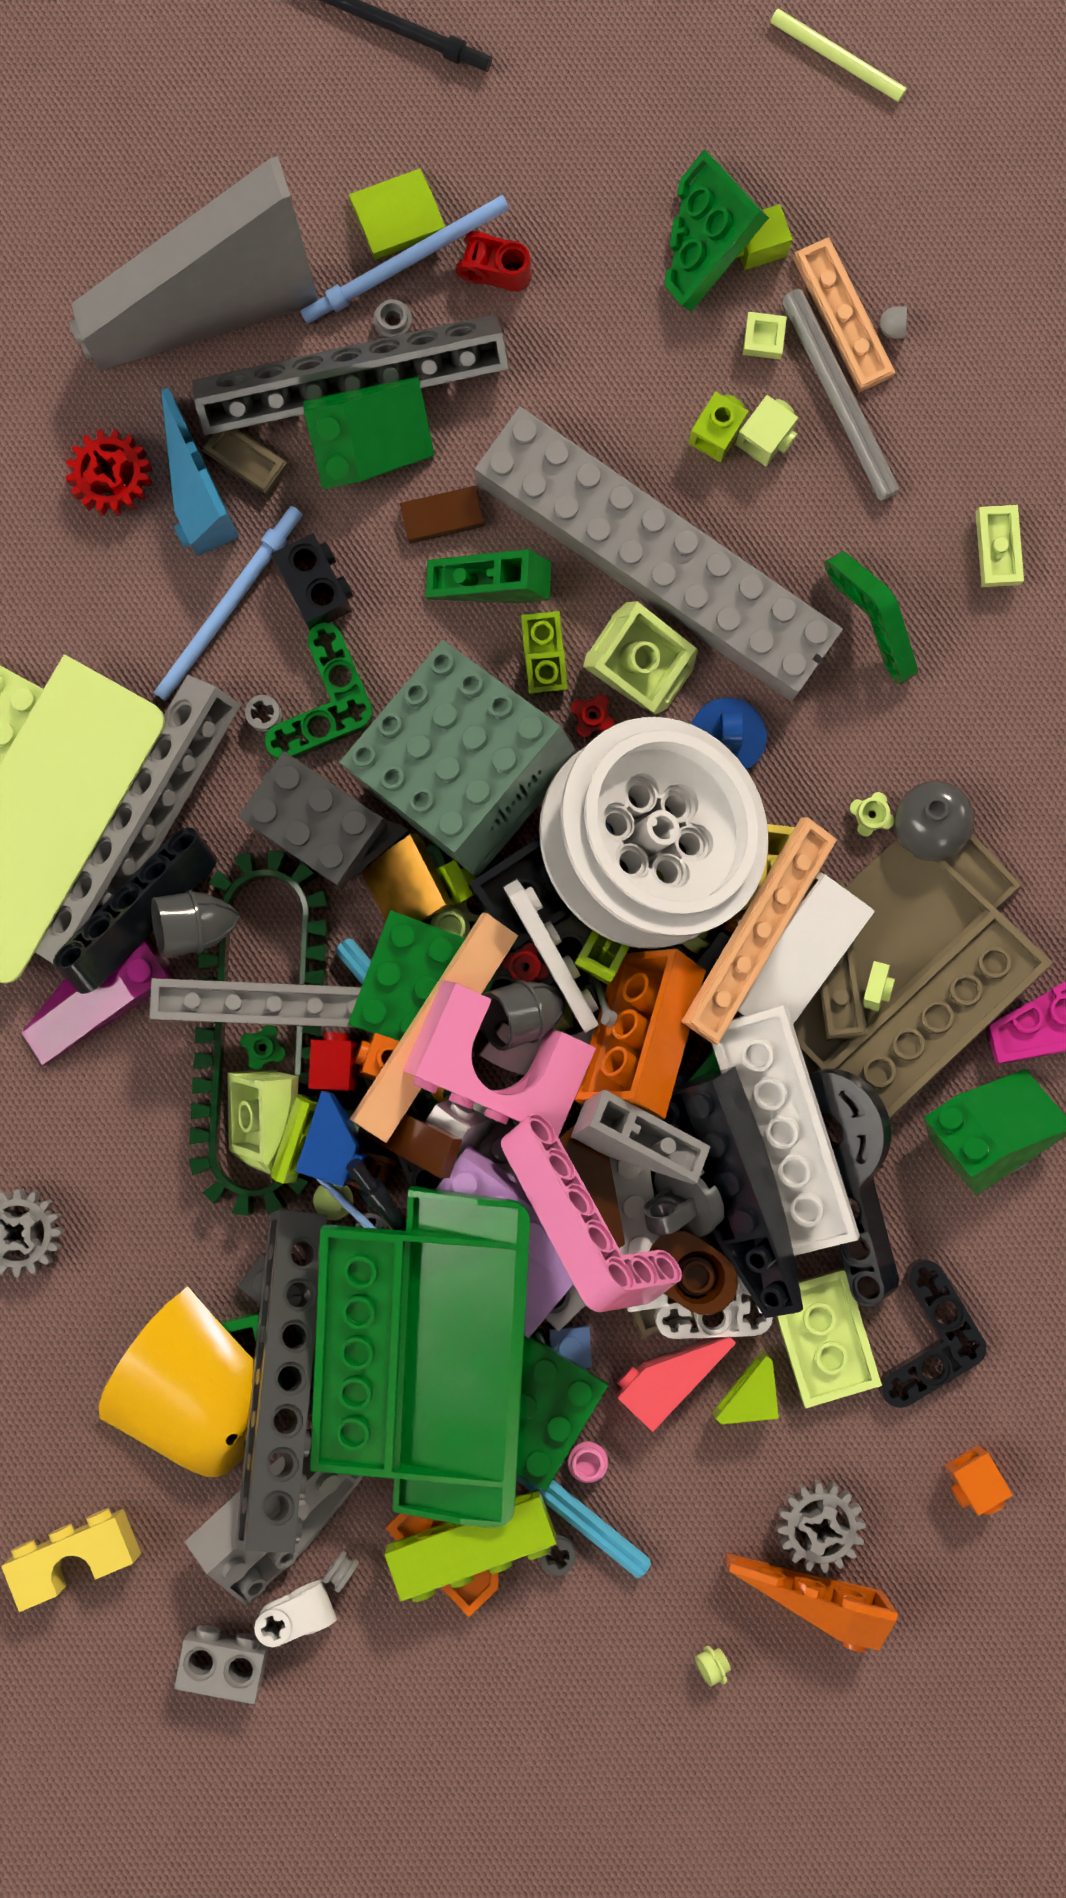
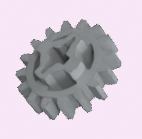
[0,1188,65,1277]
[776,1480,866,1573]

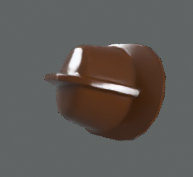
[649,1231,738,1315]

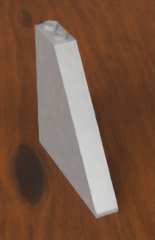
[69,156,318,371]

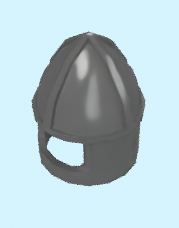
[151,890,240,958]
[481,980,565,1051]

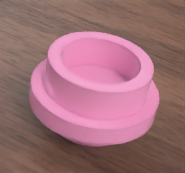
[568,1441,608,1483]

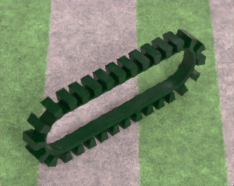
[189,850,331,1216]

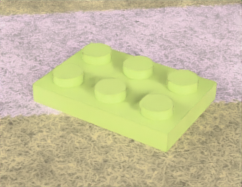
[776,1268,882,1409]

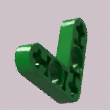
[824,551,918,684]
[265,622,374,760]

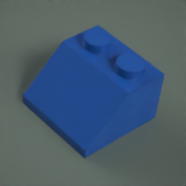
[295,1091,367,1187]

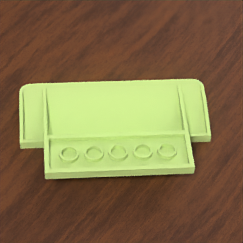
[0,654,165,984]

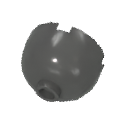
[894,780,975,862]

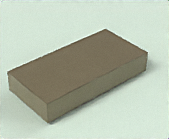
[201,429,289,497]

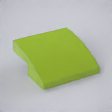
[349,168,445,260]
[270,1094,317,1184]

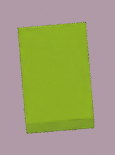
[575,930,630,985]
[712,1350,779,1425]

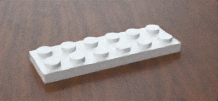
[712,1004,860,1256]

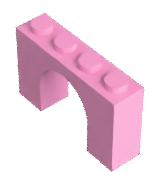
[403,980,596,1136]

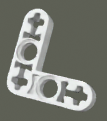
[654,1272,773,1339]

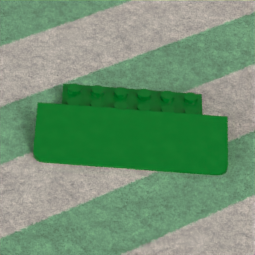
[310,1186,530,1527]

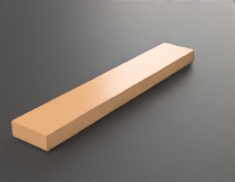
[681,817,837,1044]
[349,913,518,1143]

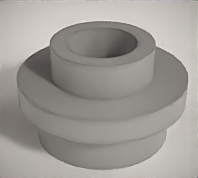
[373,299,412,338]

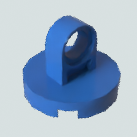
[691,697,767,770]

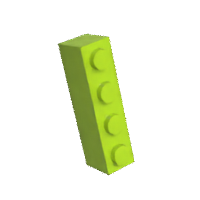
[384,1488,557,1602]

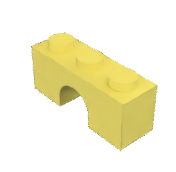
[1,1508,141,1612]

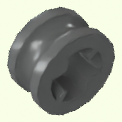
[540,1534,576,1576]

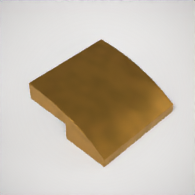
[362,834,453,924]

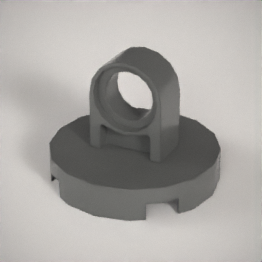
[643,1170,724,1237]

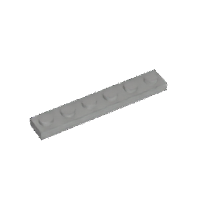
[150,978,361,1028]

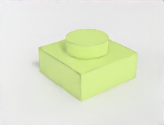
[742,312,787,360]
[863,961,895,1012]

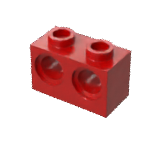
[308,1032,365,1092]

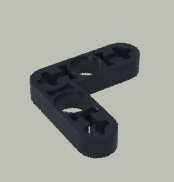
[879,1259,986,1408]

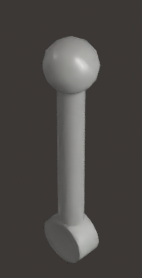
[587,974,617,1027]

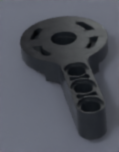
[809,1069,899,1307]

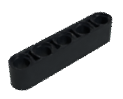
[53,827,217,994]

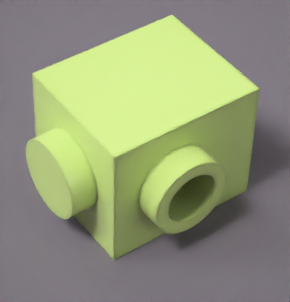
[735,395,798,467]

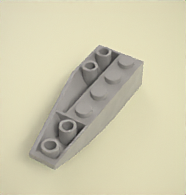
[185,1446,364,1606]

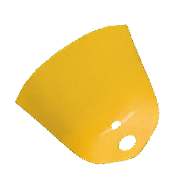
[98,1287,254,1477]

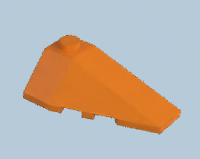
[725,1553,898,1652]

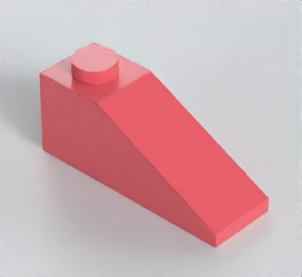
[616,1336,736,1432]

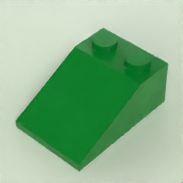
[303,377,435,489]
[923,1069,1066,1196]

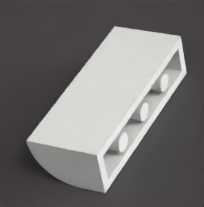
[738,872,875,1024]

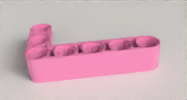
[501,1113,682,1312]

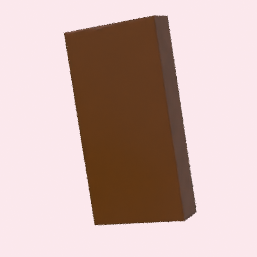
[400,486,484,544]

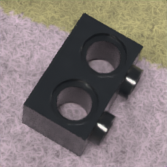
[271,533,354,630]

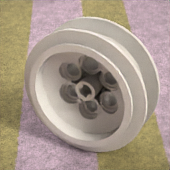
[539,717,768,949]

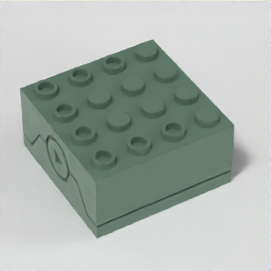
[339,639,577,877]

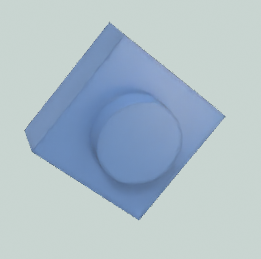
[549,1325,592,1368]

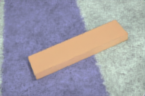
[793,237,895,393]

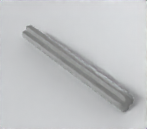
[783,289,899,500]

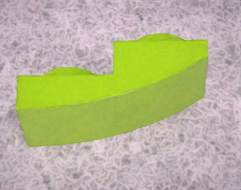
[521,611,568,694]

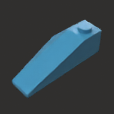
[161,387,239,556]

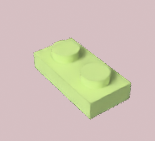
[976,505,1024,587]

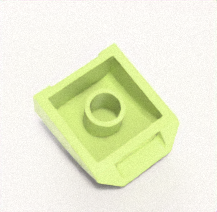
[583,601,698,715]
[227,1070,299,1174]

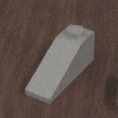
[571,1089,711,1185]

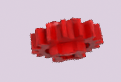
[65,429,152,516]

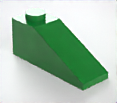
[425,549,551,603]

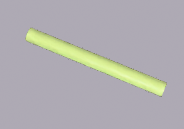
[770,8,907,102]

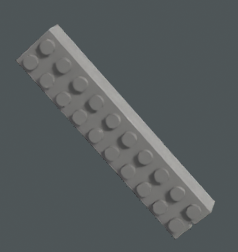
[474,406,843,702]

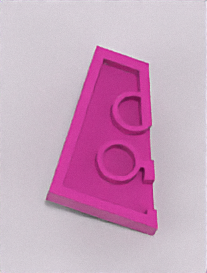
[986,982,1066,1066]

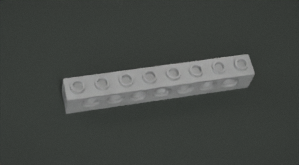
[35,674,241,964]

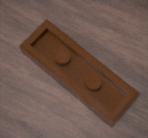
[358,1110,462,1179]

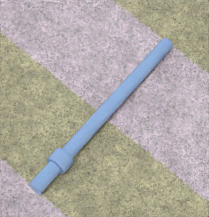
[300,194,510,324]
[153,506,303,702]

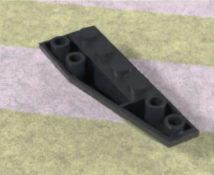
[661,1066,803,1318]

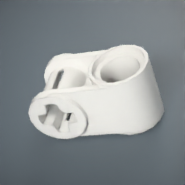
[254,1580,337,1647]

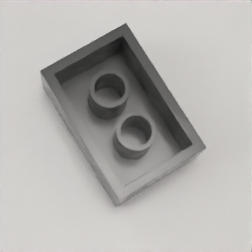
[238,751,387,890]

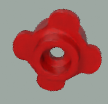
[571,694,614,737]
[502,943,549,982]

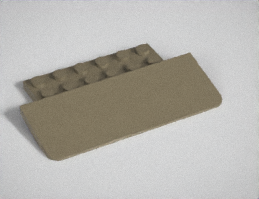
[733,833,1053,1119]

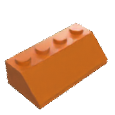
[574,949,706,1119]

